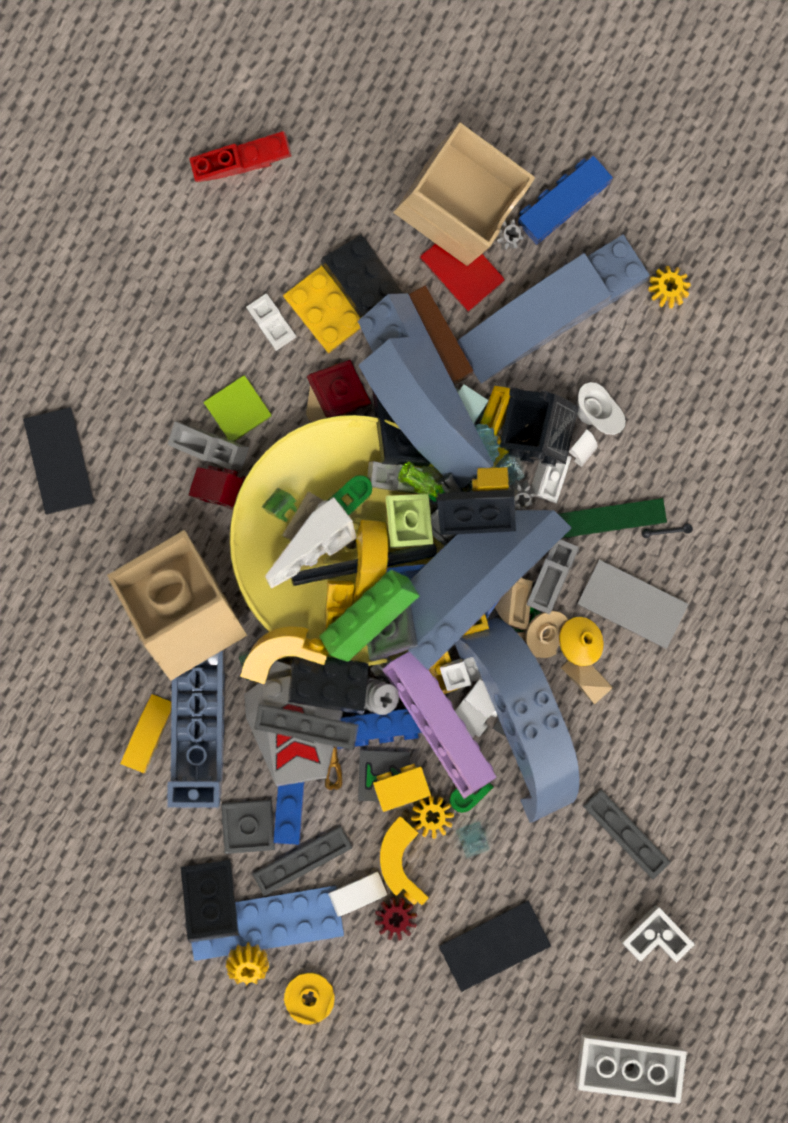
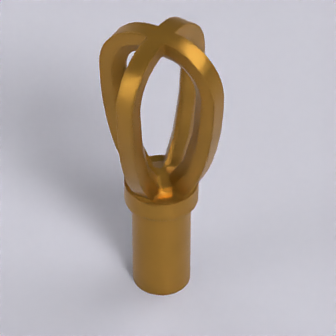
[325,746,342,790]

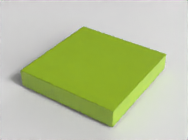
[204,375,272,442]

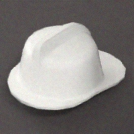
[576,382,626,435]

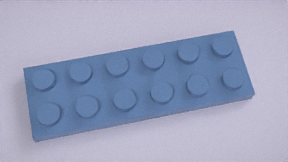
[192,885,344,961]

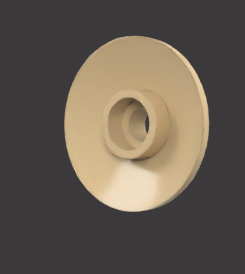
[525,610,568,658]

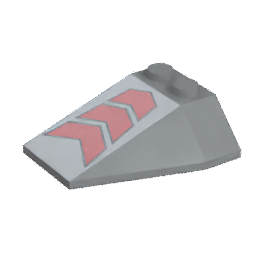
[244,676,342,786]

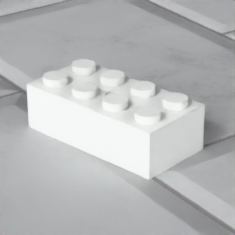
[575,1034,686,1103]

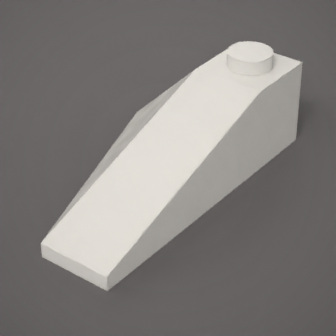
[265,498,357,588]

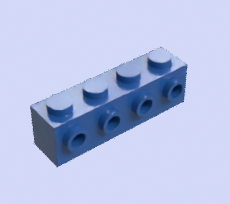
[337,709,422,749]

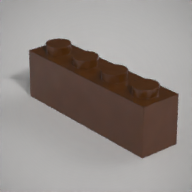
[409,285,473,385]

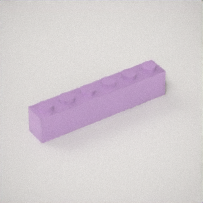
[382,652,497,798]

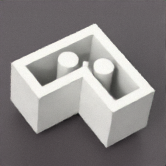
[455,679,497,738]
[619,905,695,963]

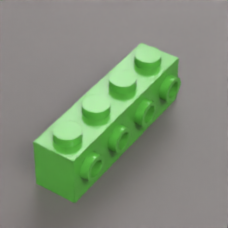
[319,570,420,662]

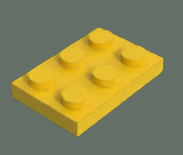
[283,266,361,354]

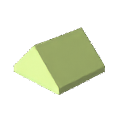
[386,494,433,548]

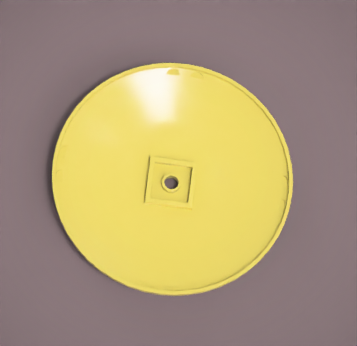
[229,415,467,666]

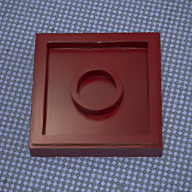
[307,359,371,418]

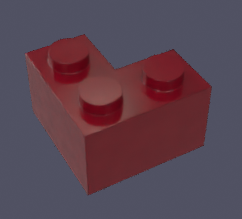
[188,465,246,510]

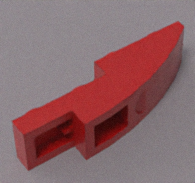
[189,131,292,182]

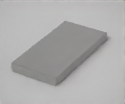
[577,560,689,649]

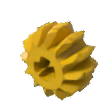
[648,266,691,308]
[411,795,454,839]
[226,942,269,987]

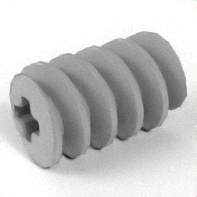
[365,676,399,715]

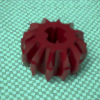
[375,897,417,941]

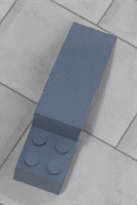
[457,234,650,384]
[358,293,494,490]

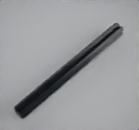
[291,544,437,586]

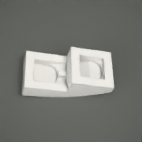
[246,293,296,351]
[569,430,597,467]
[440,657,482,691]
[328,872,387,917]

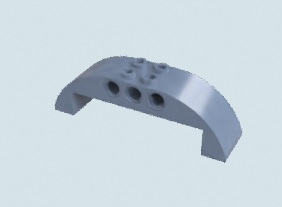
[455,617,580,823]
[167,650,225,808]

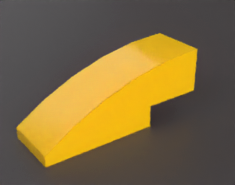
[120,694,172,773]

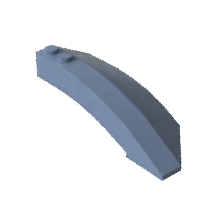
[408,510,571,670]

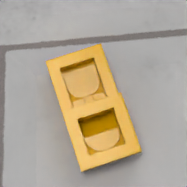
[325,581,354,631]

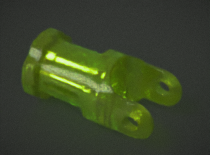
[397,461,443,497]

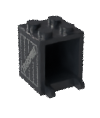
[499,387,579,467]

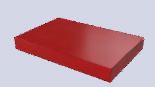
[420,243,505,313]

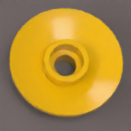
[559,617,604,666]

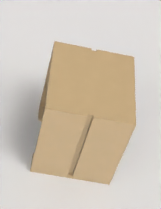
[393,123,535,266]
[107,530,247,681]

